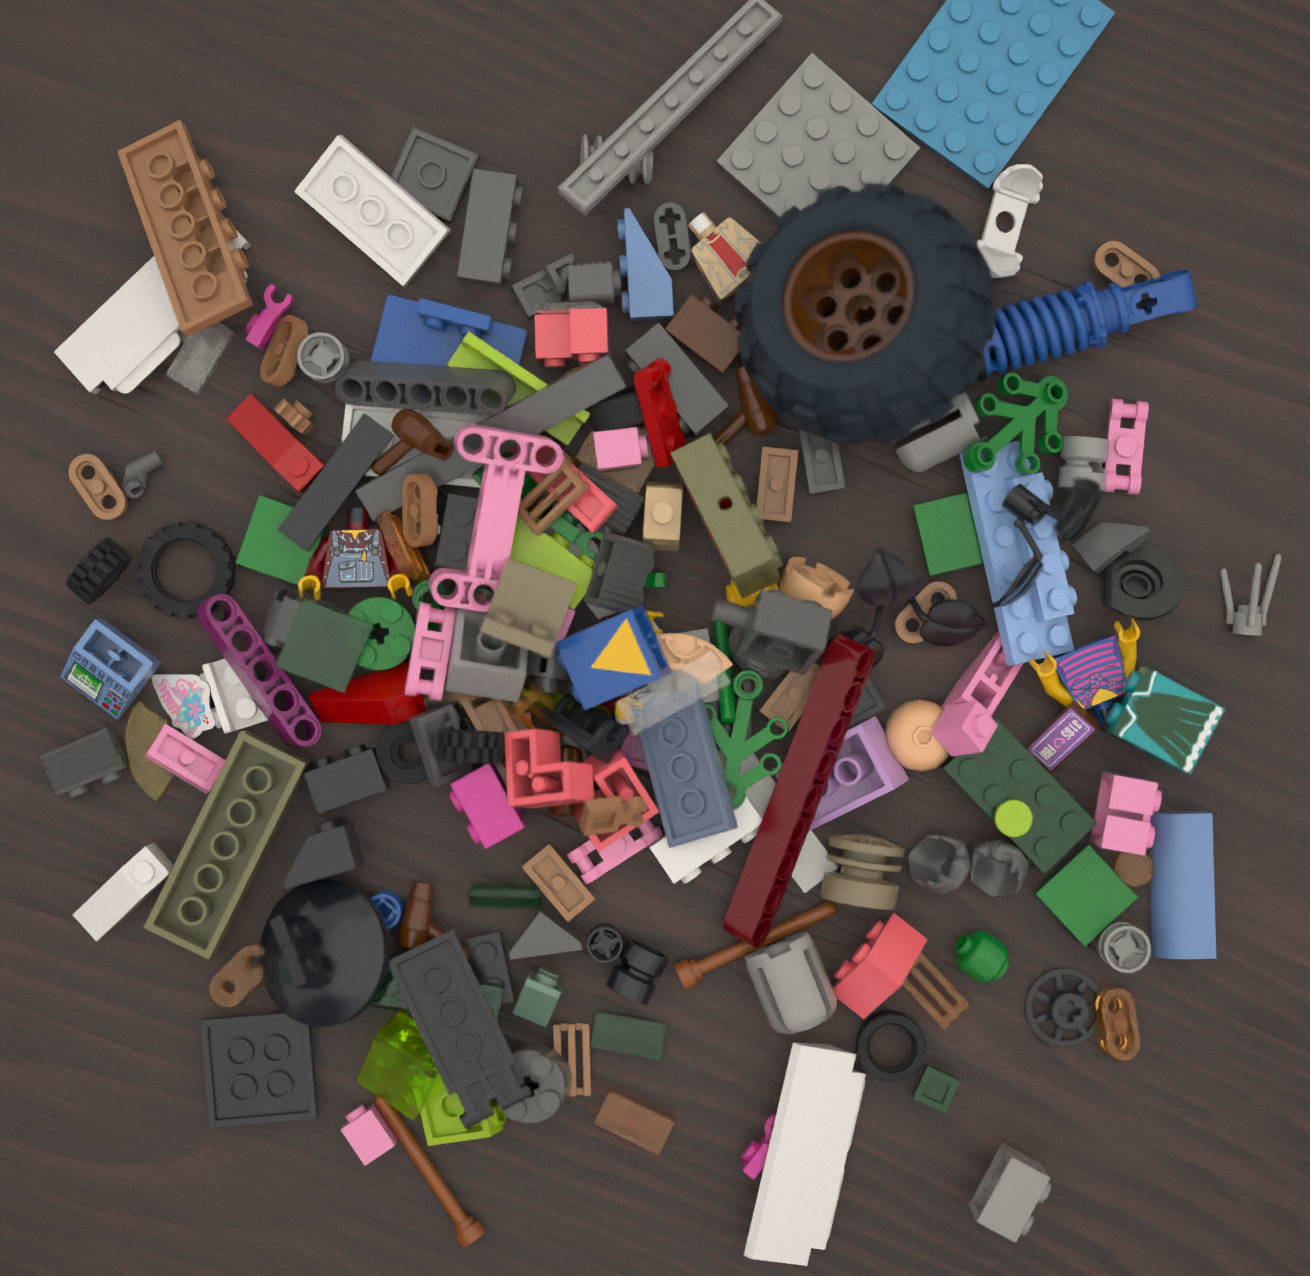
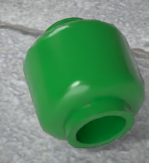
[954,929,1010,983]

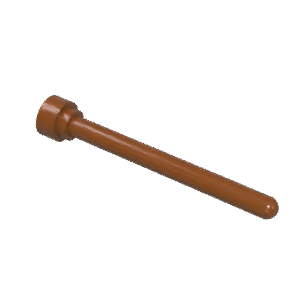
[673,901,837,991]
[375,1094,486,1248]

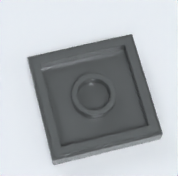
[391,127,480,223]

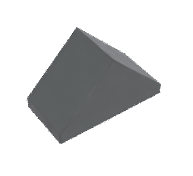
[509,908,583,960]

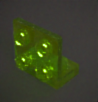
[357,1011,440,1120]

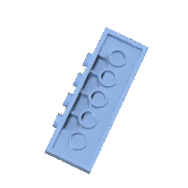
[959,441,1077,666]

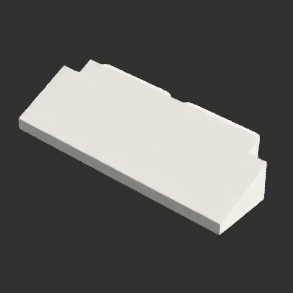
[54,217,251,394]
[744,1042,866,1266]

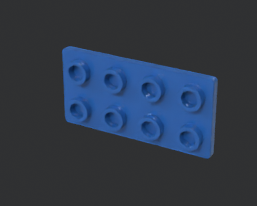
[371,295,527,388]

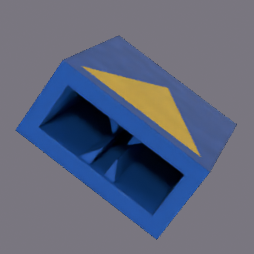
[555,605,672,710]

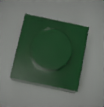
[911,1064,961,1114]

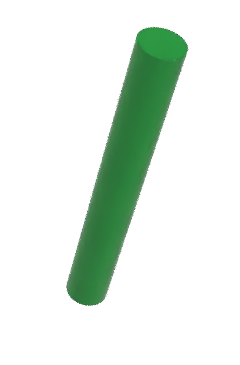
[713,621,736,724]

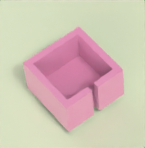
[1089,771,1162,856]

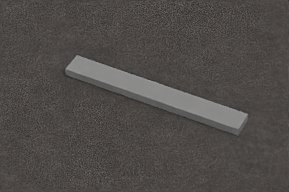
[558,0,783,216]

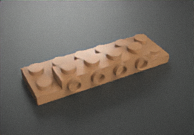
[117,120,252,337]

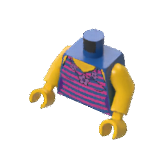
[1029,618,1140,725]

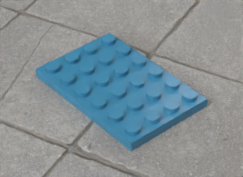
[871,0,1116,191]

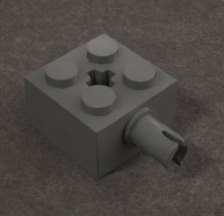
[710,589,833,675]

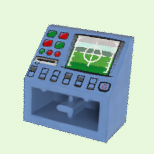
[60,619,162,720]

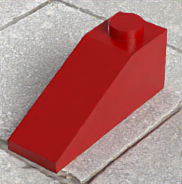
[226,393,325,494]
[309,661,428,725]

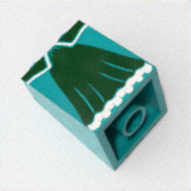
[1106,667,1225,774]

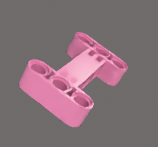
[429,424,563,613]

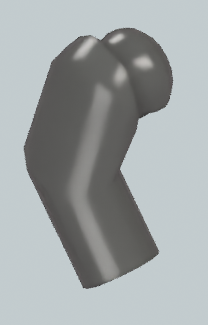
[122,449,164,499]

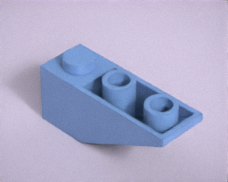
[617,208,674,322]

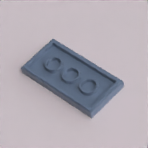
[632,687,738,848]

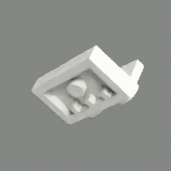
[200,659,267,734]

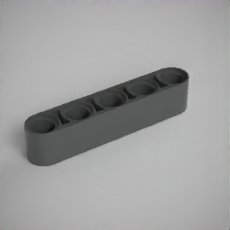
[335,360,516,415]

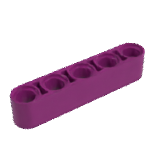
[197,594,321,748]

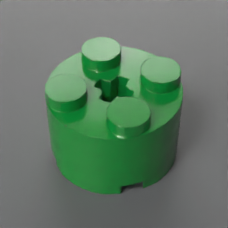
[342,597,416,670]

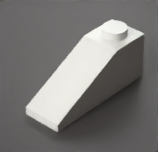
[73,843,174,942]

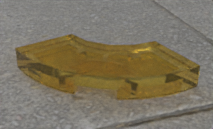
[125,701,176,801]

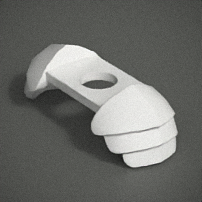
[977,164,1043,278]

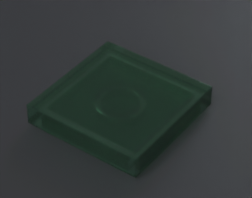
[275,597,372,693]

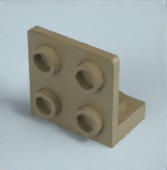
[480,559,576,657]

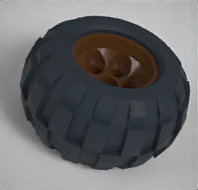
[735,183,996,445]

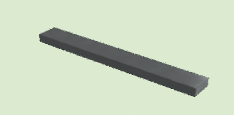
[355,353,627,521]

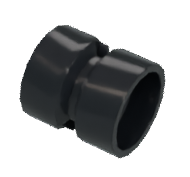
[606,938,669,1005]

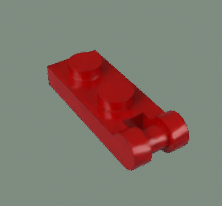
[634,358,686,467]

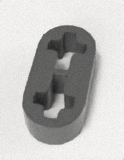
[654,202,691,273]

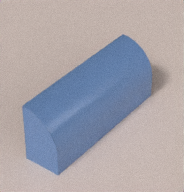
[1148,811,1216,959]

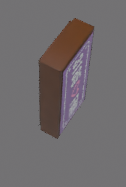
[1025,700,1100,773]

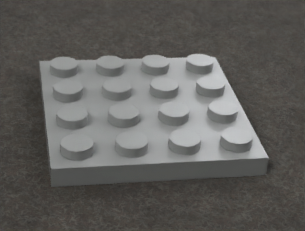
[716,53,920,218]

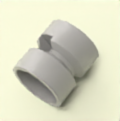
[297,332,351,384]
[1058,436,1109,492]
[1096,920,1151,973]

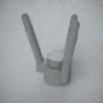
[1220,554,1282,635]

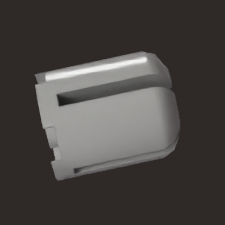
[891,392,989,472]
[745,931,837,1034]

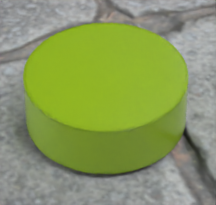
[994,799,1033,837]

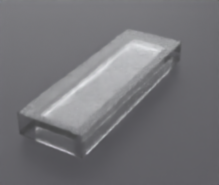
[616,651,731,736]

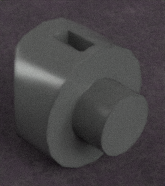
[526,650,571,694]

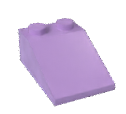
[773,716,909,831]

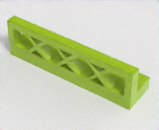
[446,331,591,447]

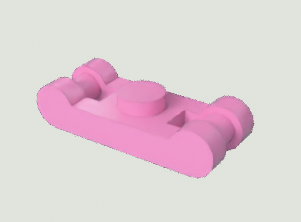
[1103,398,1149,495]
[404,602,456,701]
[566,818,664,885]

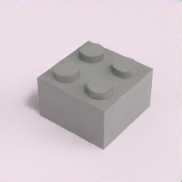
[445,608,528,702]
[968,1143,1051,1243]

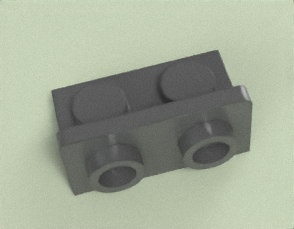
[409,702,474,787]

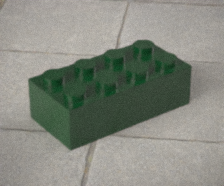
[939,717,1097,874]

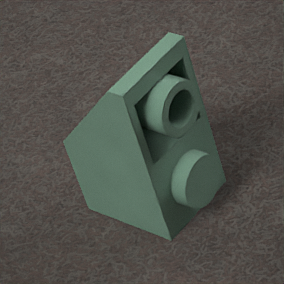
[513,967,564,1027]

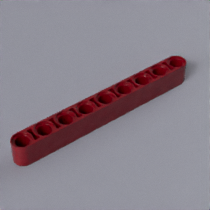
[723,634,875,947]

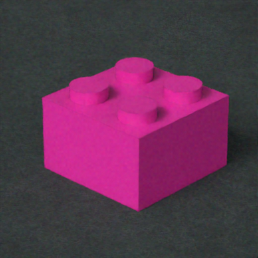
[449,763,528,849]

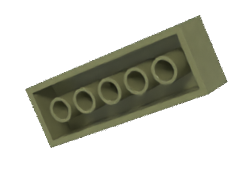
[143,730,312,960]

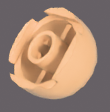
[779,557,854,620]
[884,699,950,772]

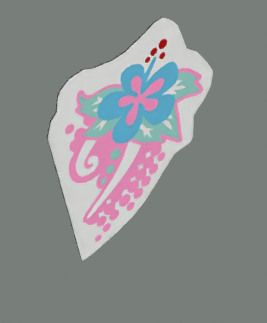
[151,674,216,739]

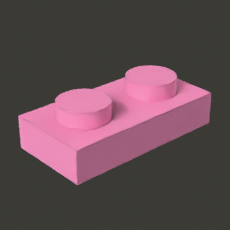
[144,724,226,794]

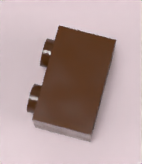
[665,294,741,376]

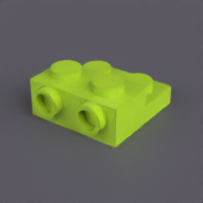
[412,1069,506,1146]

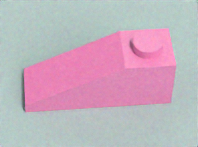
[941,630,1024,716]

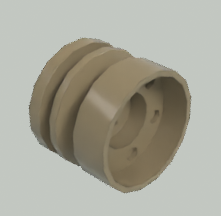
[820,833,905,910]

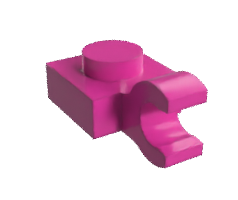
[245,284,294,351]
[741,1113,776,1180]

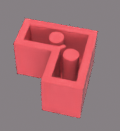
[535,308,609,368]
[504,729,594,809]
[573,749,659,852]
[833,913,928,1019]

